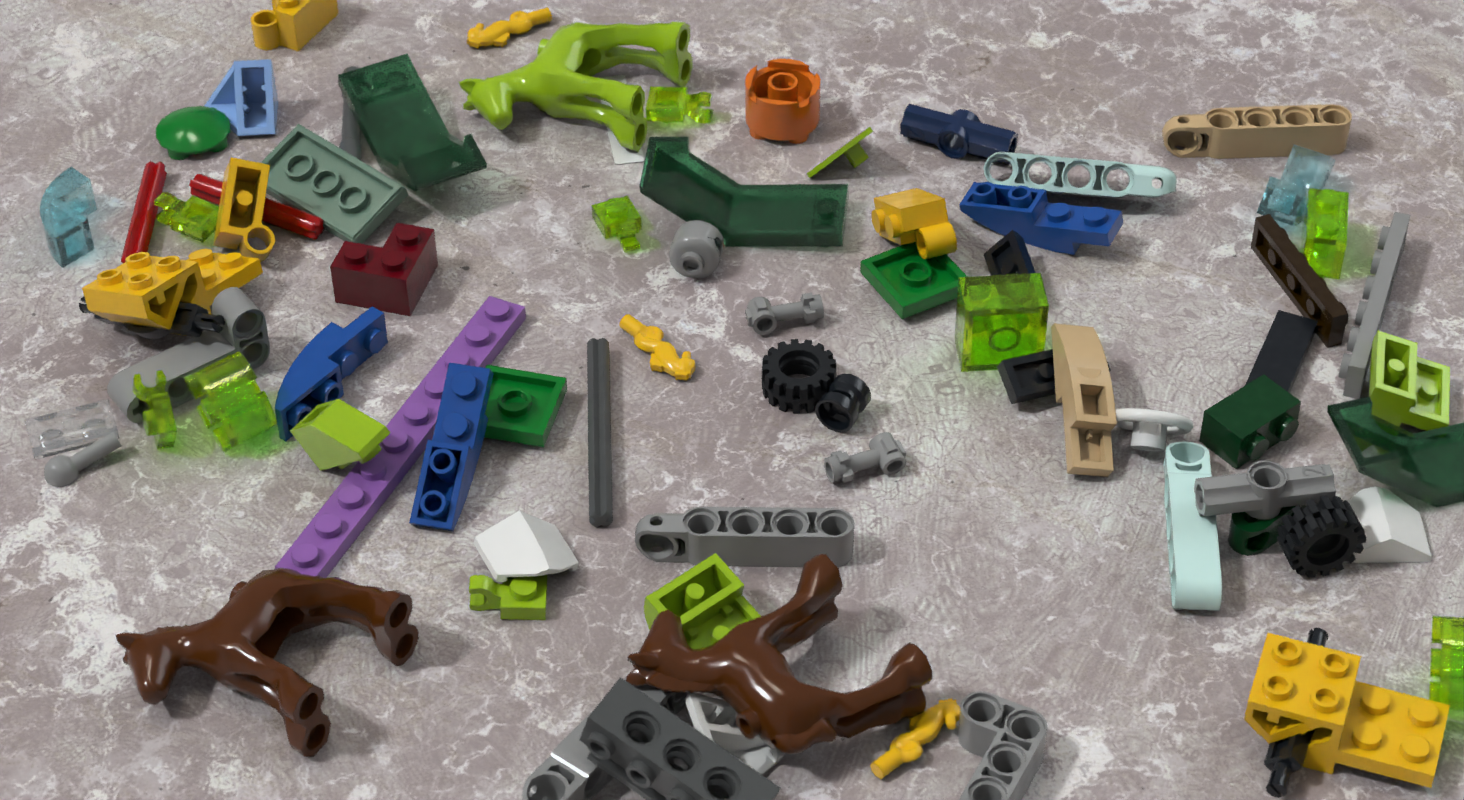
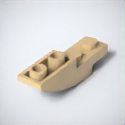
[1051,323,1117,477]

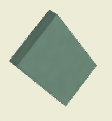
[261,124,409,244]

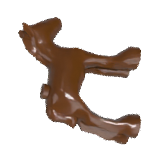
[626,554,932,754]
[116,568,419,757]

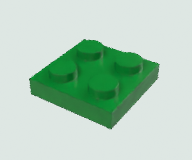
[860,242,971,319]
[484,365,567,447]

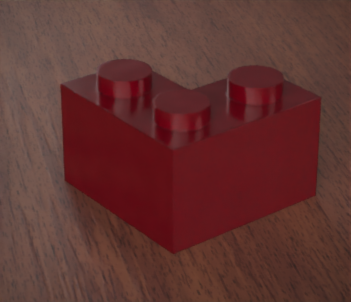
[330,223,438,317]

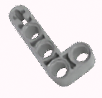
[107,287,270,423]
[958,691,1047,800]

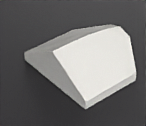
[1343,486,1431,563]
[473,510,579,582]
[684,693,785,775]

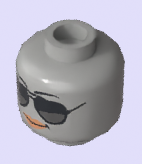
[669,220,724,278]

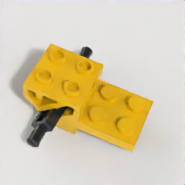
[79,249,263,339]
[1244,628,1450,798]

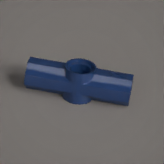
[900,104,1018,164]

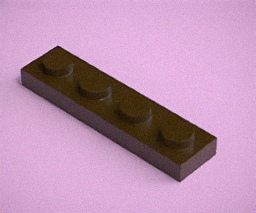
[1251,214,1348,348]

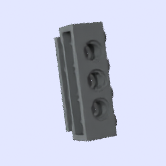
[579,677,781,800]

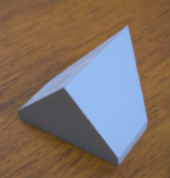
[204,59,278,137]

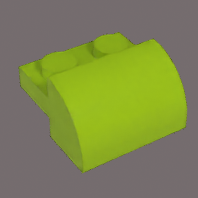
[1368,330,1450,435]
[644,553,761,649]

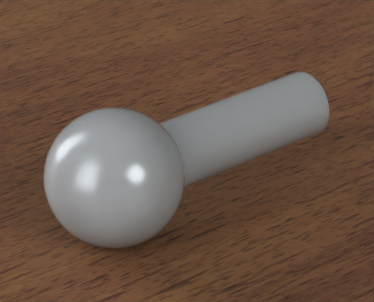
[44,432,122,487]

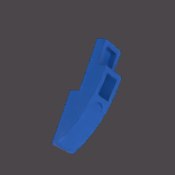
[959,182,1123,255]
[275,306,388,442]
[409,363,494,531]

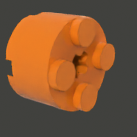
[745,59,821,144]

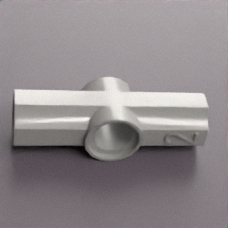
[1194,460,1336,520]

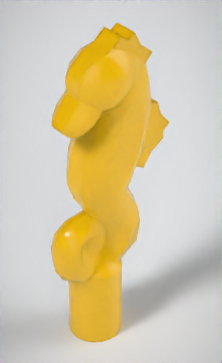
[467,7,552,49]
[619,314,696,381]
[870,698,960,779]

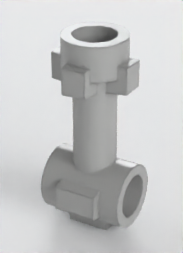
[745,293,824,335]
[824,432,906,483]

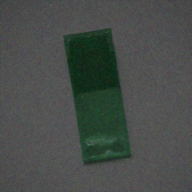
[338,54,487,191]
[639,137,849,247]
[1327,397,1464,507]

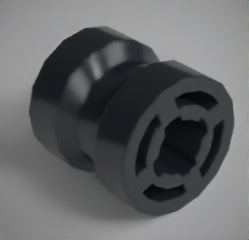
[815,374,871,432]

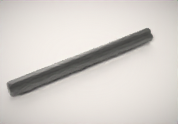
[587,338,613,527]

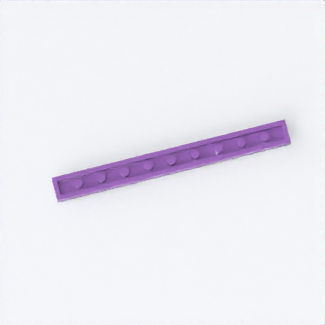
[275,296,526,578]

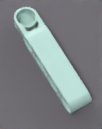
[984,152,1177,198]
[1164,441,1222,611]

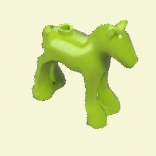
[459,22,693,152]

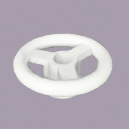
[1115,408,1194,452]

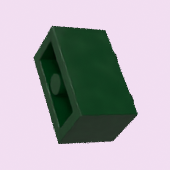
[1199,374,1301,469]

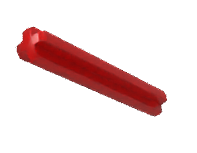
[121,161,167,263]
[189,174,324,239]

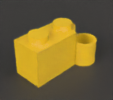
[251,0,339,51]
[213,157,275,262]
[871,188,957,260]

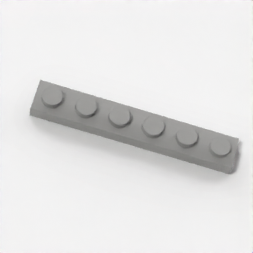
[1339,212,1410,399]

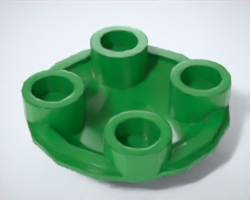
[156,106,230,160]

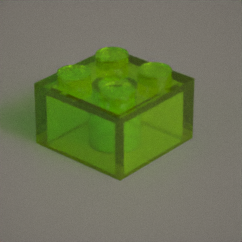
[954,273,1049,372]

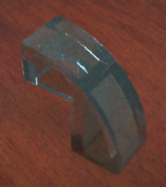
[1257,144,1336,226]
[40,166,97,268]

